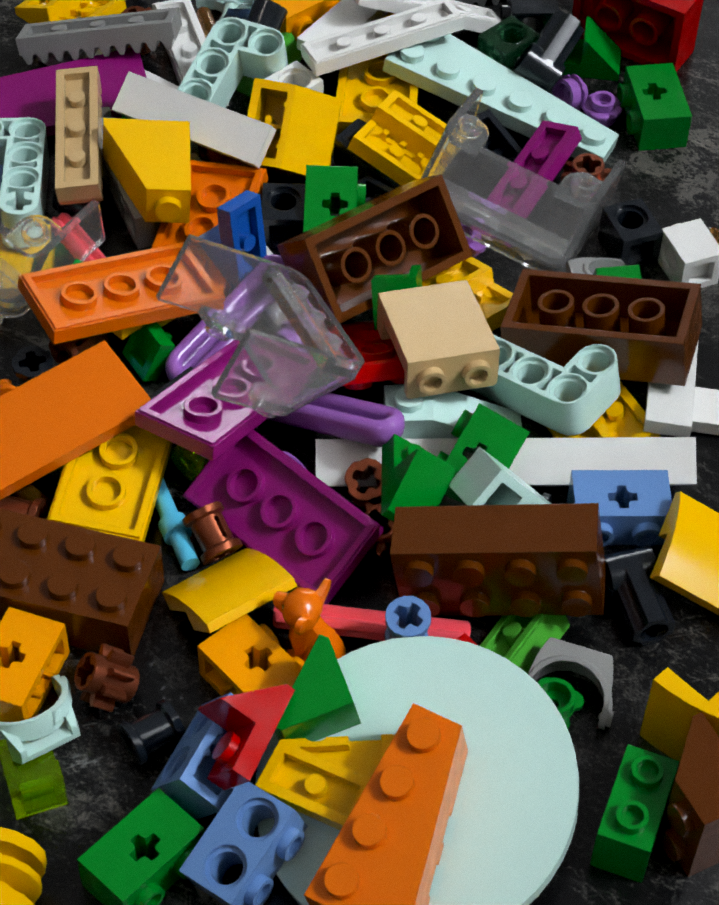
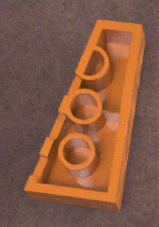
[304,703,468,905]

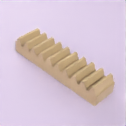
[55,66,103,205]

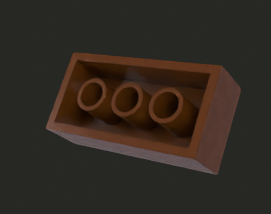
[277,174,473,328]
[500,269,702,386]
[390,503,606,618]
[0,509,164,656]

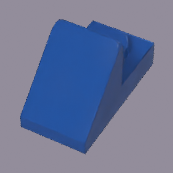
[198,190,267,287]

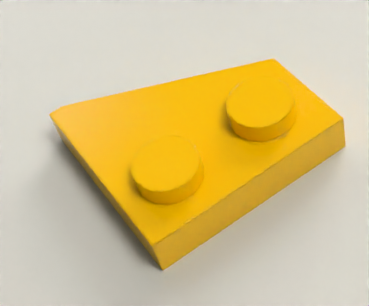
[255,734,394,831]

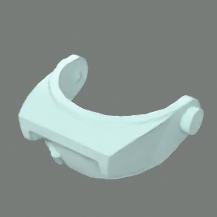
[0,674,81,765]

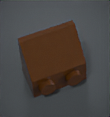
[659,712,719,877]

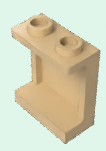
[377,280,500,399]

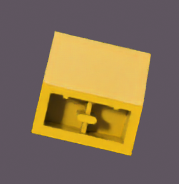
[239,78,342,179]

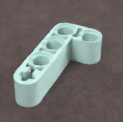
[177,17,288,156]
[0,117,50,250]
[470,335,621,436]

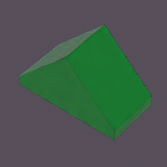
[275,634,361,741]

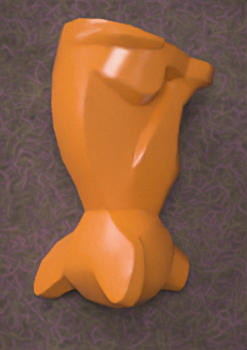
[273,578,346,662]

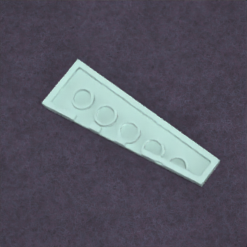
[382,34,619,163]

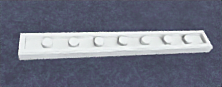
[316,437,697,488]

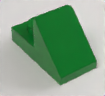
[562,16,621,81]
[381,434,455,522]

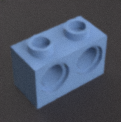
[151,692,235,820]
[179,782,308,905]

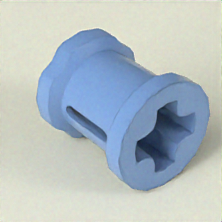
[385,596,431,640]

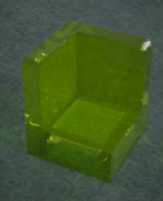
[0,739,68,820]

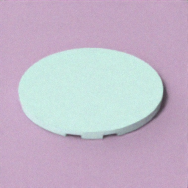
[255,636,579,905]

